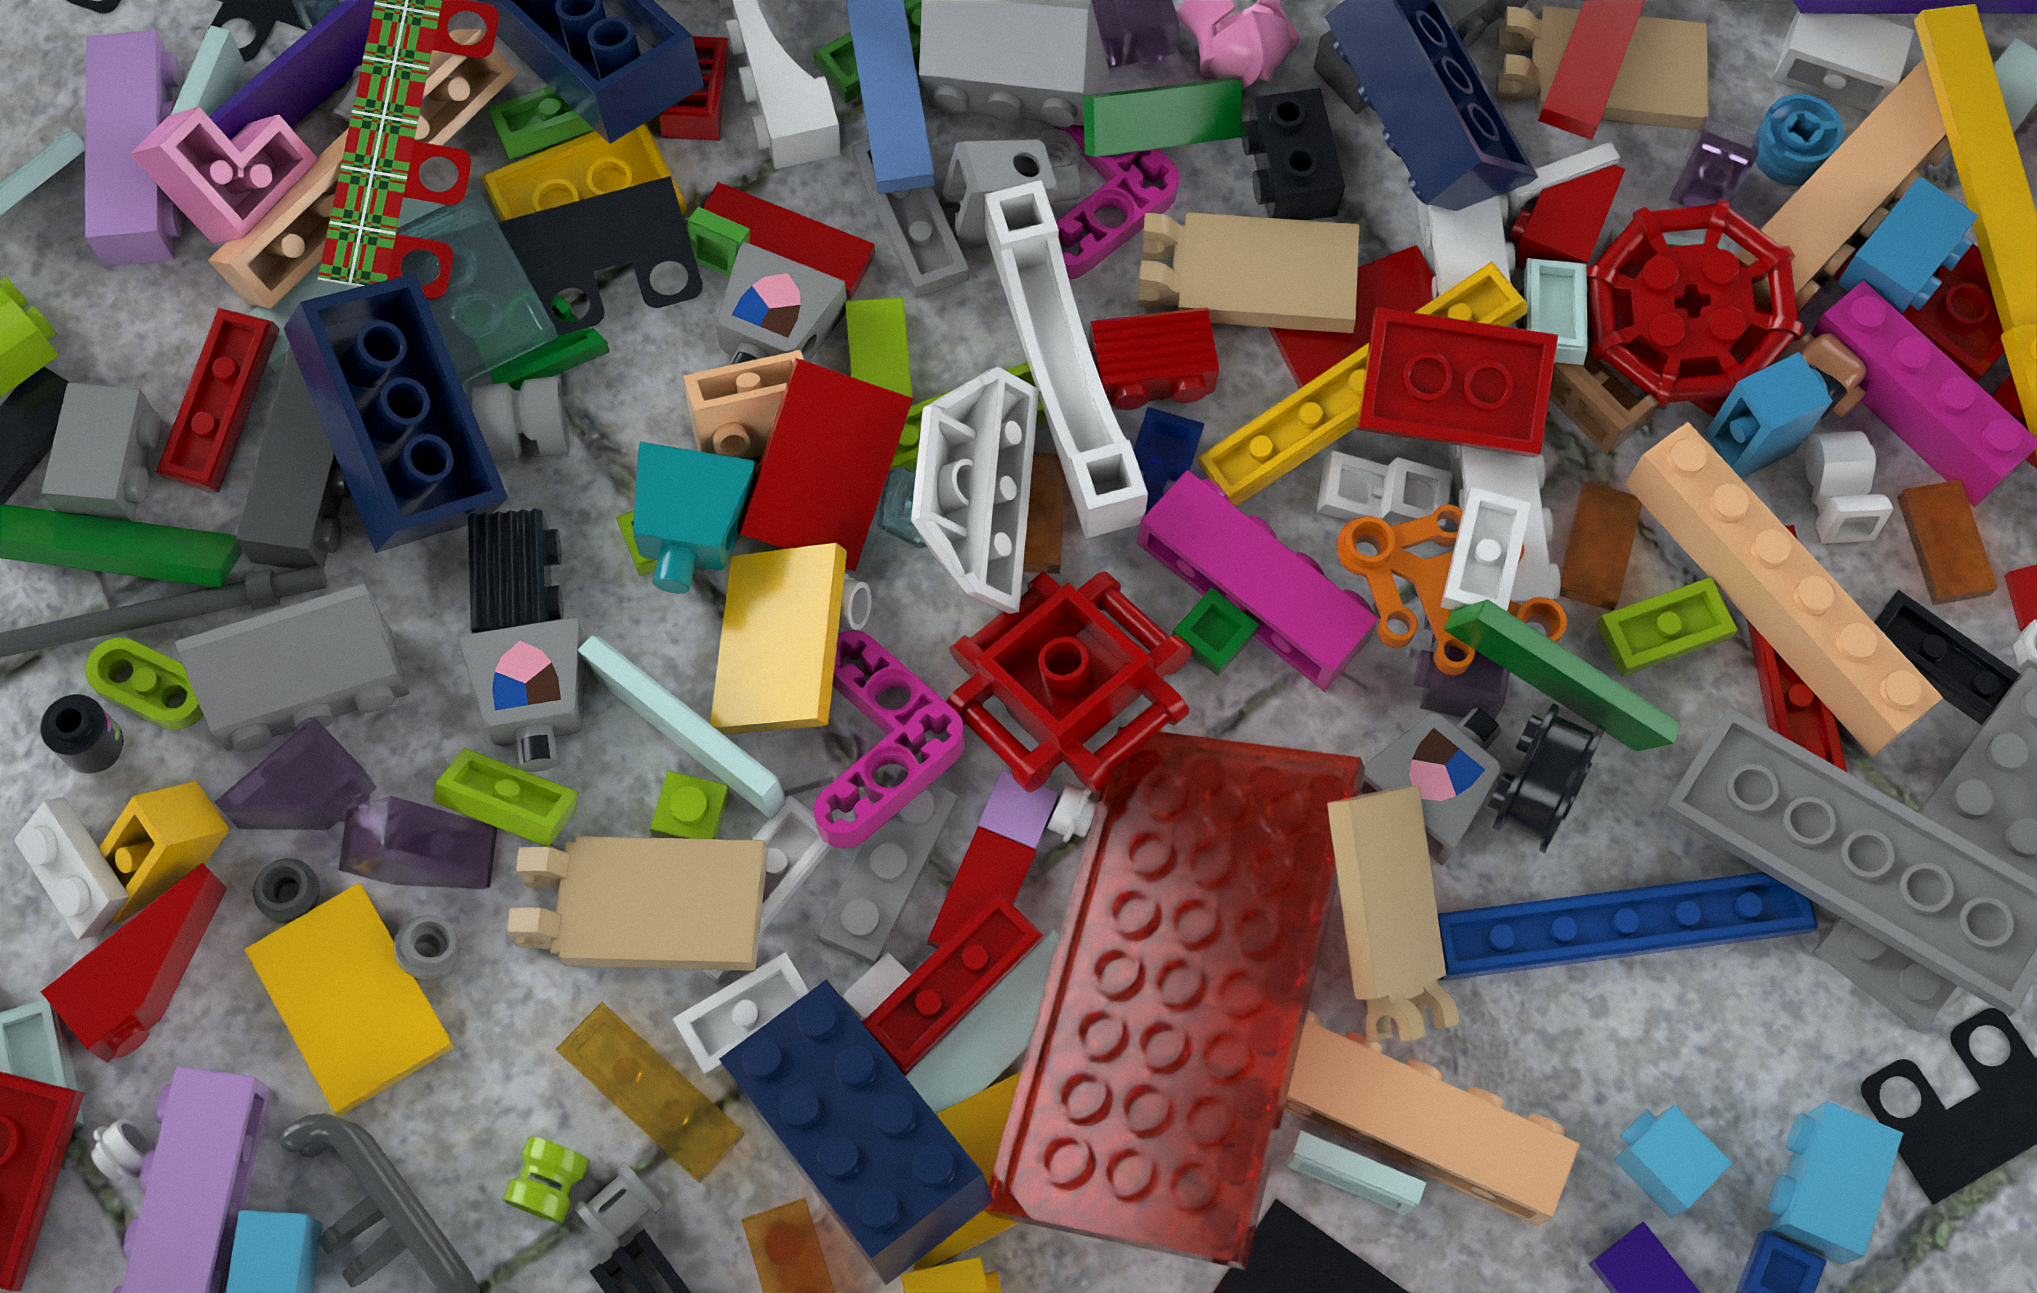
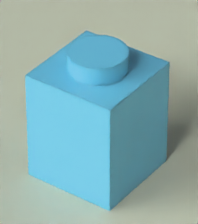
[1613,1104,1733,1218]
[226,1210,323,1293]

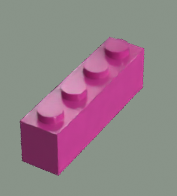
[1811,280,2037,507]
[1137,470,1379,692]

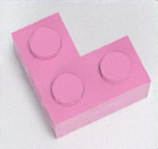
[129,106,319,244]

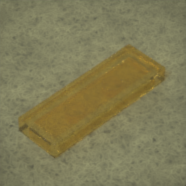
[556,1001,745,1184]

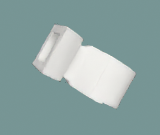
[1805,431,1893,544]

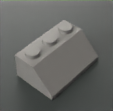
[919,0,1109,127]
[175,583,409,751]

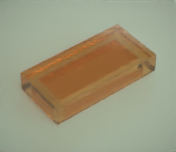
[1897,480,1998,605]
[1559,481,1642,611]

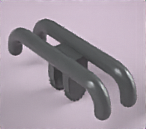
[280,1113,479,1293]

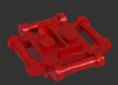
[946,571,1192,793]

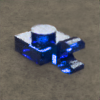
[1133,407,1205,515]

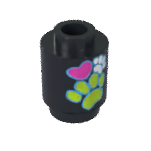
[40,694,124,774]

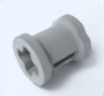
[573,1162,664,1253]

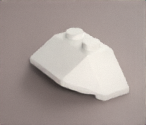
[911,366,1039,614]

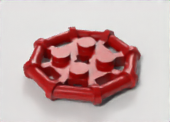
[1586,199,1804,408]

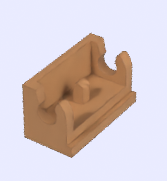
[1549,349,1659,456]

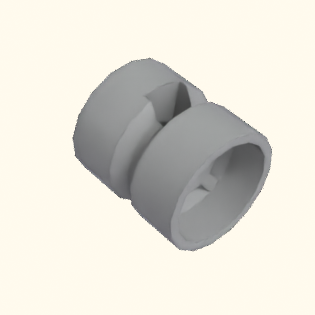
[472,376,570,463]

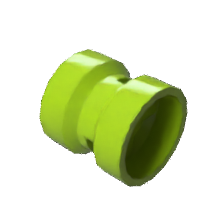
[501,1136,590,1224]

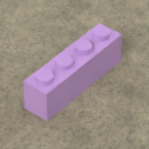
[85,30,182,267]
[113,1066,271,1293]

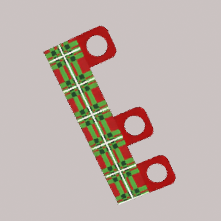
[318,0,499,299]

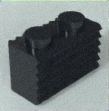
[468,508,564,634]

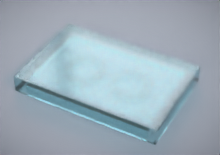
[396,189,558,384]

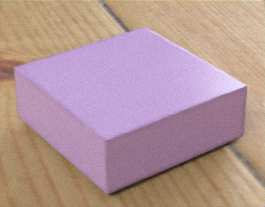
[977,770,1059,851]

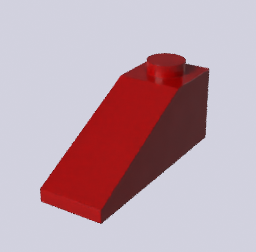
[40,862,227,1063]

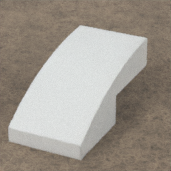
[1316,450,1452,529]

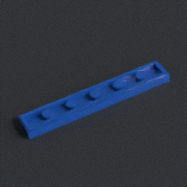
[1438,872,1818,981]

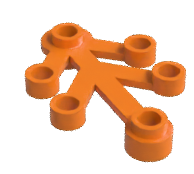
[1336,505,1567,675]

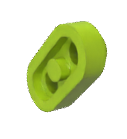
[85,637,203,730]

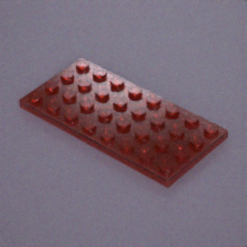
[984,726,1365,1270]

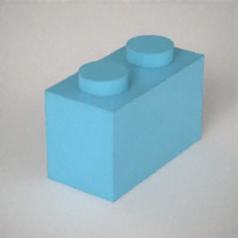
[1766,1101,1903,1265]

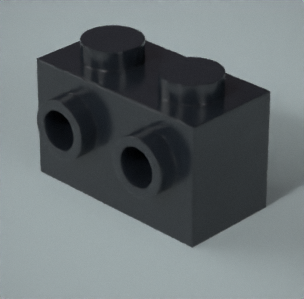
[1241,88,1345,220]

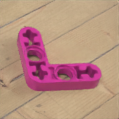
[1053,125,1180,279]
[813,630,966,849]

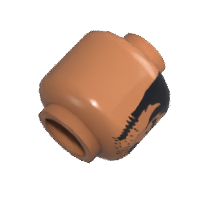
[1780,333,1868,420]

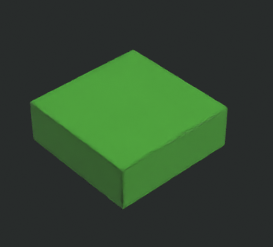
[688,207,750,278]

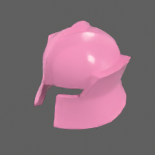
[1177,0,1300,89]

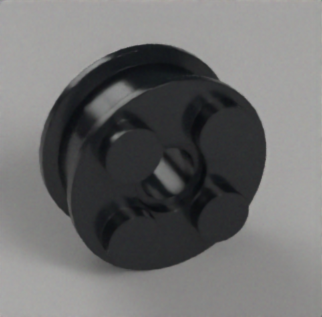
[1488,703,1606,853]

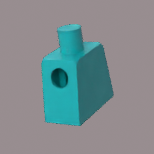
[633,441,757,594]

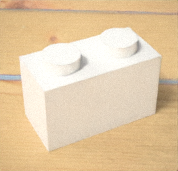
[1772,10,1915,112]

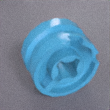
[1752,94,1844,186]

